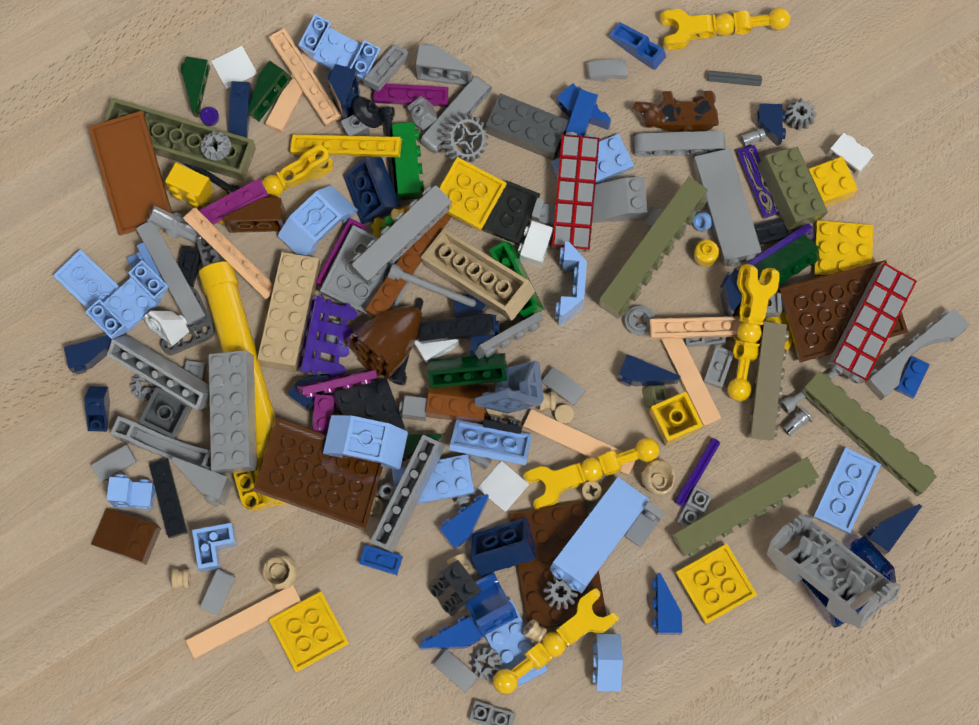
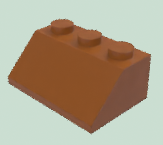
[426,384,489,424]

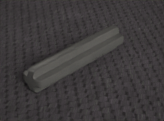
[707,70,762,86]

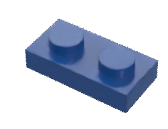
[895,356,930,399]
[359,545,403,576]

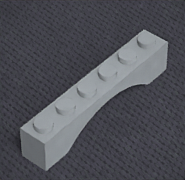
[865,309,970,400]
[110,416,224,475]

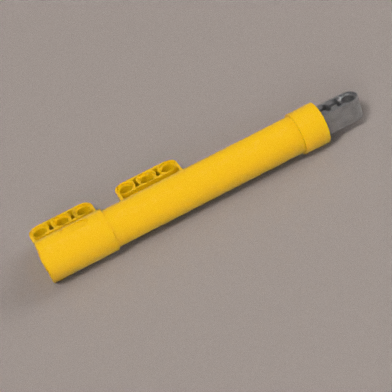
[197,235,286,512]

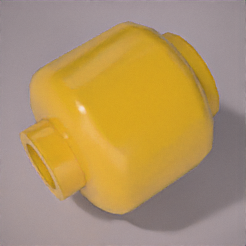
[693,240,719,267]

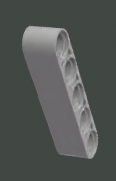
[420,76,492,154]
[634,131,726,157]

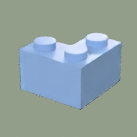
[107,474,156,510]
[192,523,238,572]
[592,634,623,691]

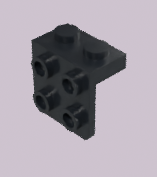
[429,560,482,617]

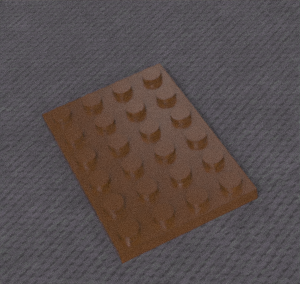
[778,260,908,363]
[253,418,383,530]
[509,501,607,628]

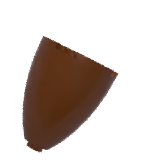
[347,306,422,380]

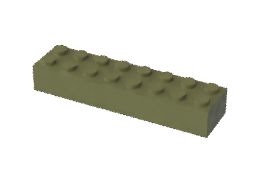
[103,98,256,181]
[599,176,708,319]

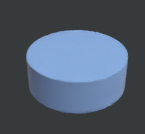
[693,212,712,232]

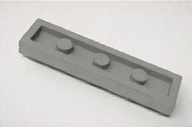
[475,312,543,359]

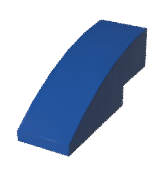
[609,22,666,70]
[565,89,598,136]

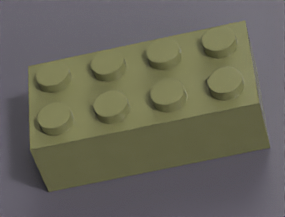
[758,146,828,230]

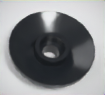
[352,96,383,128]

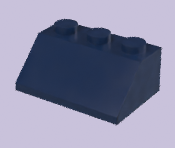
[327,64,360,120]
[343,157,401,224]
[471,517,536,576]

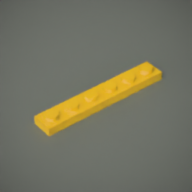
[290,135,402,157]

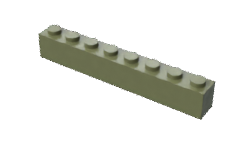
[800,371,937,496]
[671,457,819,557]

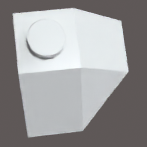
[143,311,189,346]

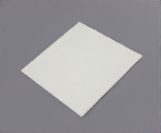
[211,46,258,89]
[478,461,529,512]

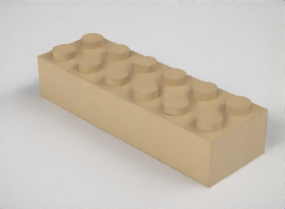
[420,229,535,321]
[257,252,321,373]

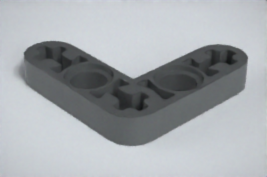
[161,288,215,355]

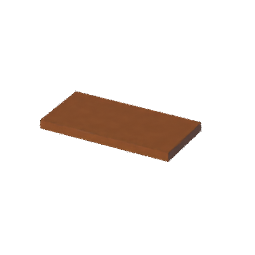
[89,111,173,236]

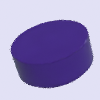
[200,107,219,126]

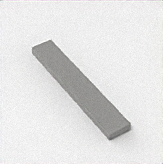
[136,222,206,326]

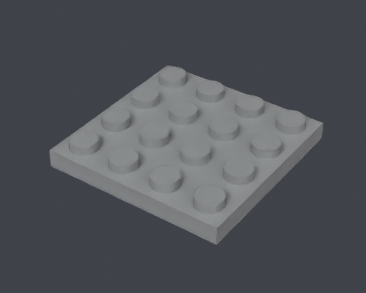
[319,225,410,318]

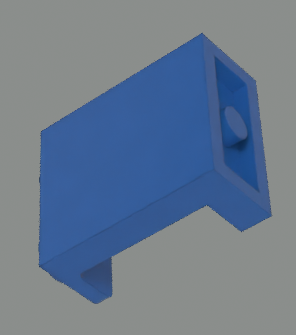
[465,572,518,636]

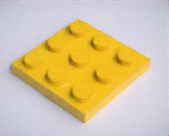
[439,157,507,232]
[814,220,873,277]
[675,544,757,625]
[269,591,349,673]

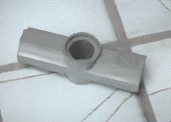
[147,206,200,244]

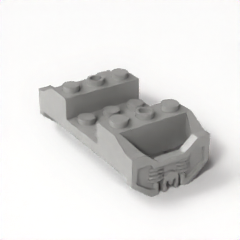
[767,514,901,629]

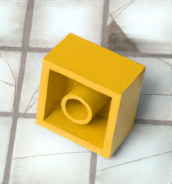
[809,156,858,207]
[165,162,215,209]
[649,391,703,446]

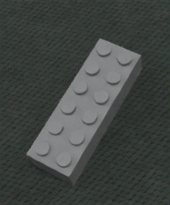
[352,185,452,285]
[209,350,257,474]

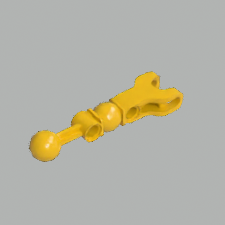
[660,7,791,50]
[218,146,334,225]
[727,264,779,402]
[523,438,660,509]
[493,589,620,695]

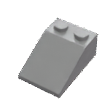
[416,43,472,86]
[592,177,648,223]
[172,457,233,507]

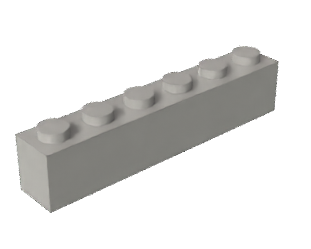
[107,335,210,411]
[370,435,445,553]

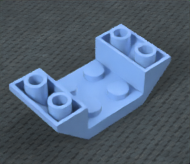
[298,14,381,80]
[278,185,358,257]
[555,241,587,326]
[85,260,169,339]
[323,415,408,470]

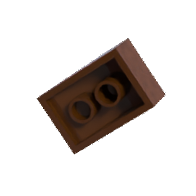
[224,195,285,233]
[91,508,161,565]

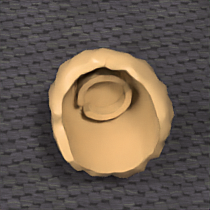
[641,460,675,495]
[262,556,298,590]

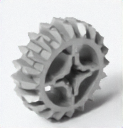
[439,113,489,162]

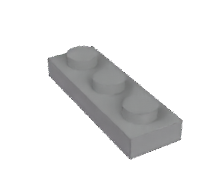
[363,45,410,91]

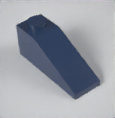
[229,81,253,138]
[64,335,123,374]
[617,354,681,387]
[866,504,922,555]

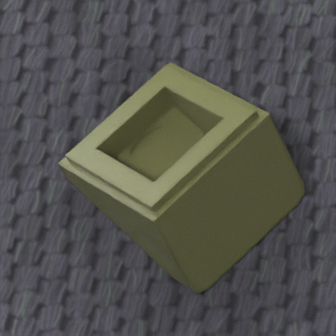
[642,385,668,408]

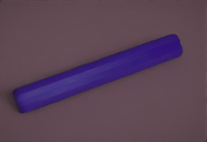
[675,438,720,507]

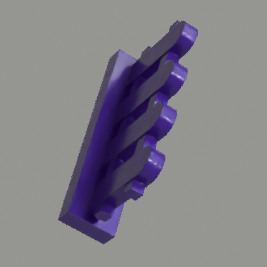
[297,295,357,378]

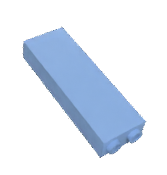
[549,477,650,593]

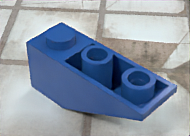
[556,83,611,130]
[440,494,489,550]
[652,573,682,635]
[419,616,483,650]

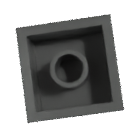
[139,387,192,440]

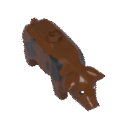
[632,91,719,132]

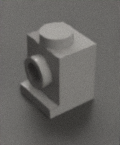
[407,96,437,130]
[765,293,782,317]

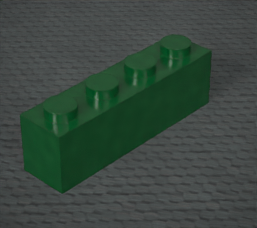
[747,234,820,285]
[428,353,508,388]

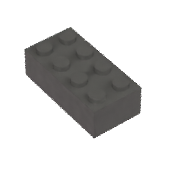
[486,93,569,160]

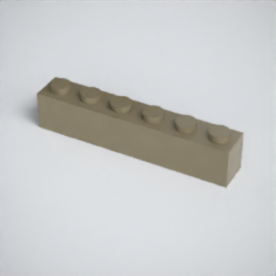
[747,321,789,441]

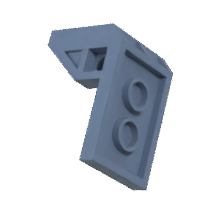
[475,360,544,414]

